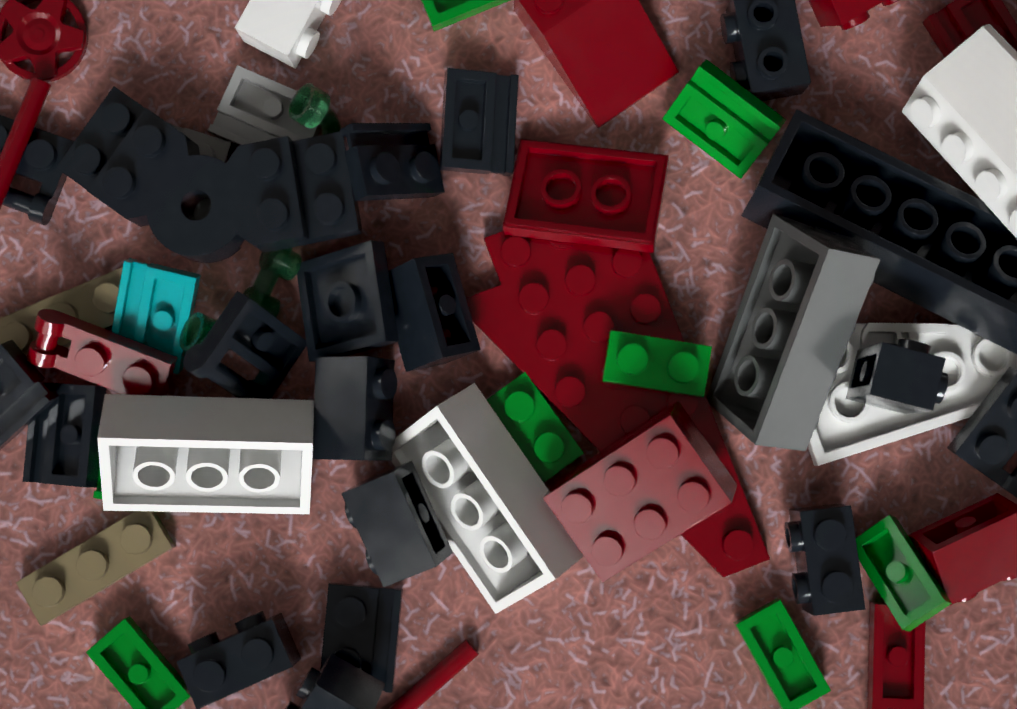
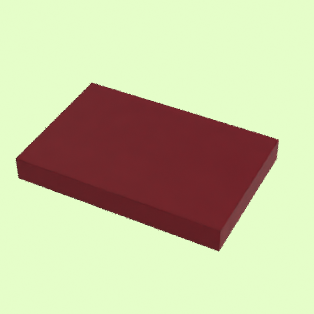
[503,139,669,253]

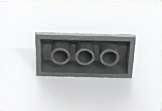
[707,214,880,451]

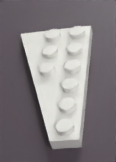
[808,323,1017,466]

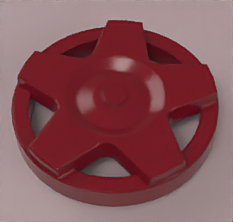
[0,0,88,82]

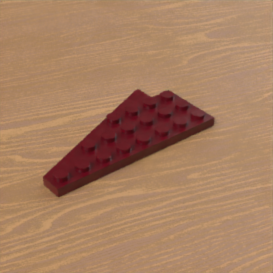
[466,231,770,577]

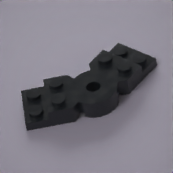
[56,86,363,263]

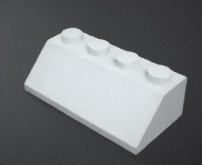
[902,24,1017,238]
[392,383,584,614]
[97,394,314,514]

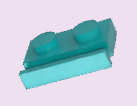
[112,258,201,374]

